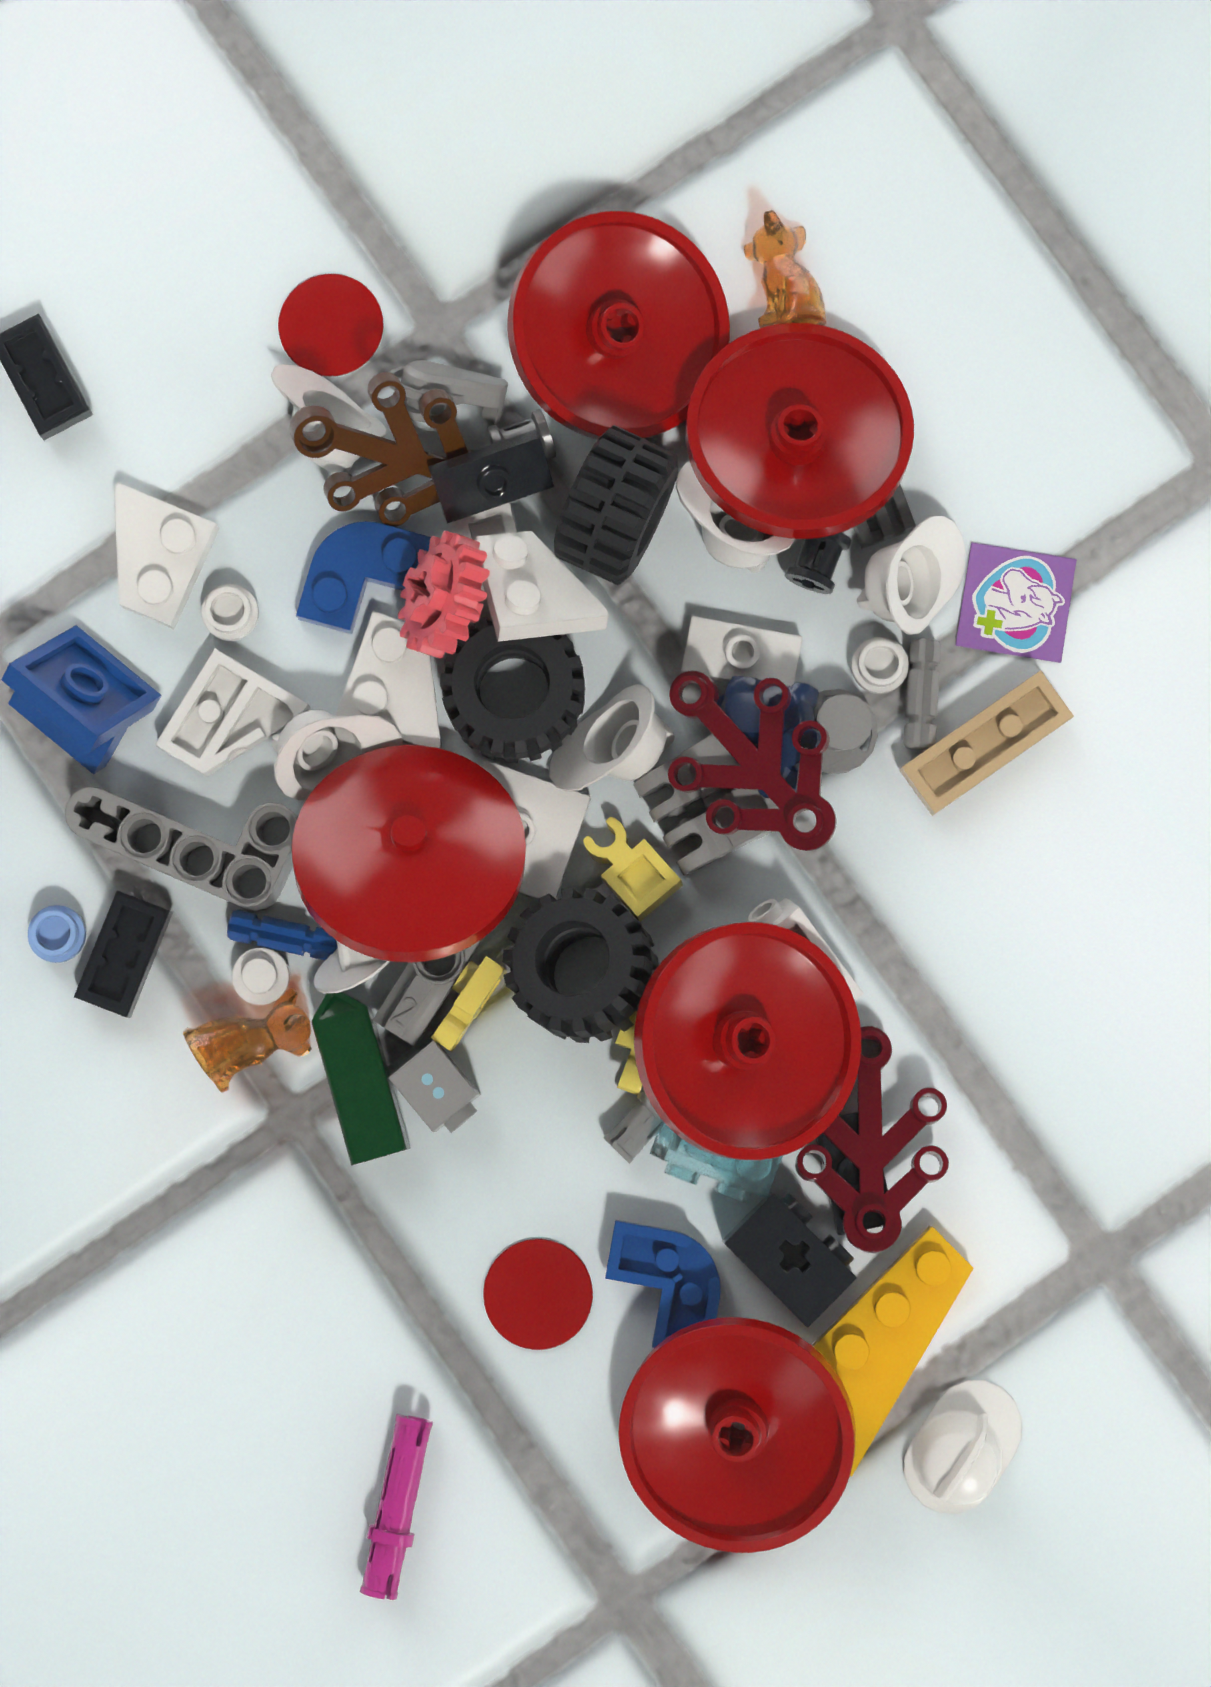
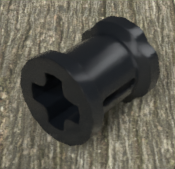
[784,532,852,594]

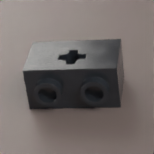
[722,1191,857,1328]

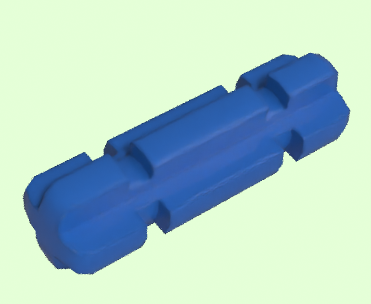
[227,910,338,961]

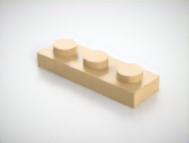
[899,670,1074,816]

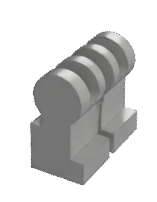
[633,734,772,876]

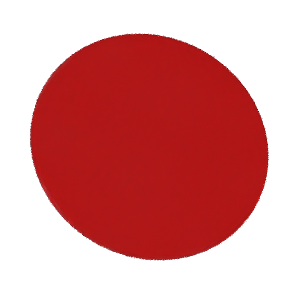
[278,274,383,376]
[483,1239,593,1350]

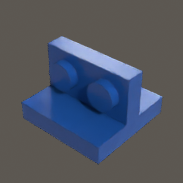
[1,625,162,775]

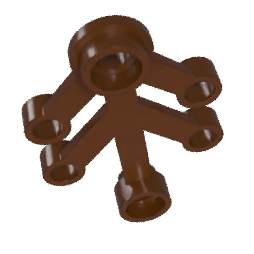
[289,372,475,527]

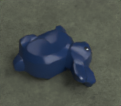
[717,676,821,798]

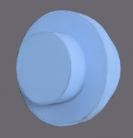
[28,905,86,963]

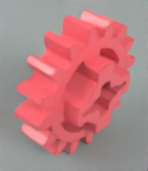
[398,531,490,659]

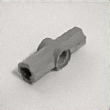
[373,939,483,1047]

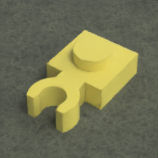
[583,817,683,922]
[431,956,508,1052]

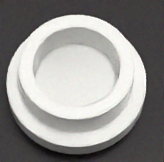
[201,584,259,641]
[851,637,909,694]
[232,948,290,1005]

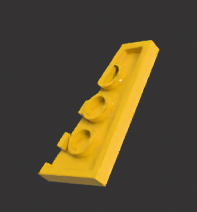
[812,1225,974,1477]

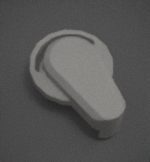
[389,360,508,424]
[812,689,878,774]

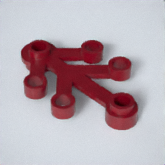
[668,671,837,851]
[795,1026,949,1253]

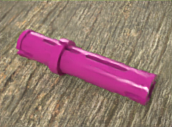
[360,1414,433,1600]

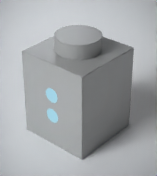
[389,1041,481,1133]

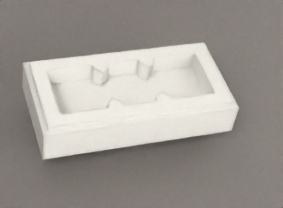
[681,616,803,686]

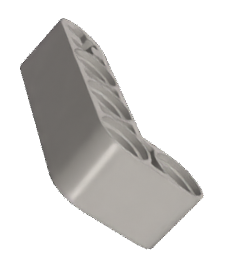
[65,787,298,911]

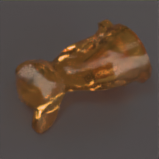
[744,210,827,328]
[183,987,312,1093]

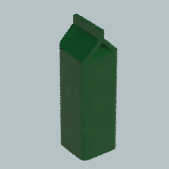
[311,992,411,1166]

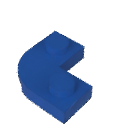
[296,521,431,634]
[605,1220,721,1348]

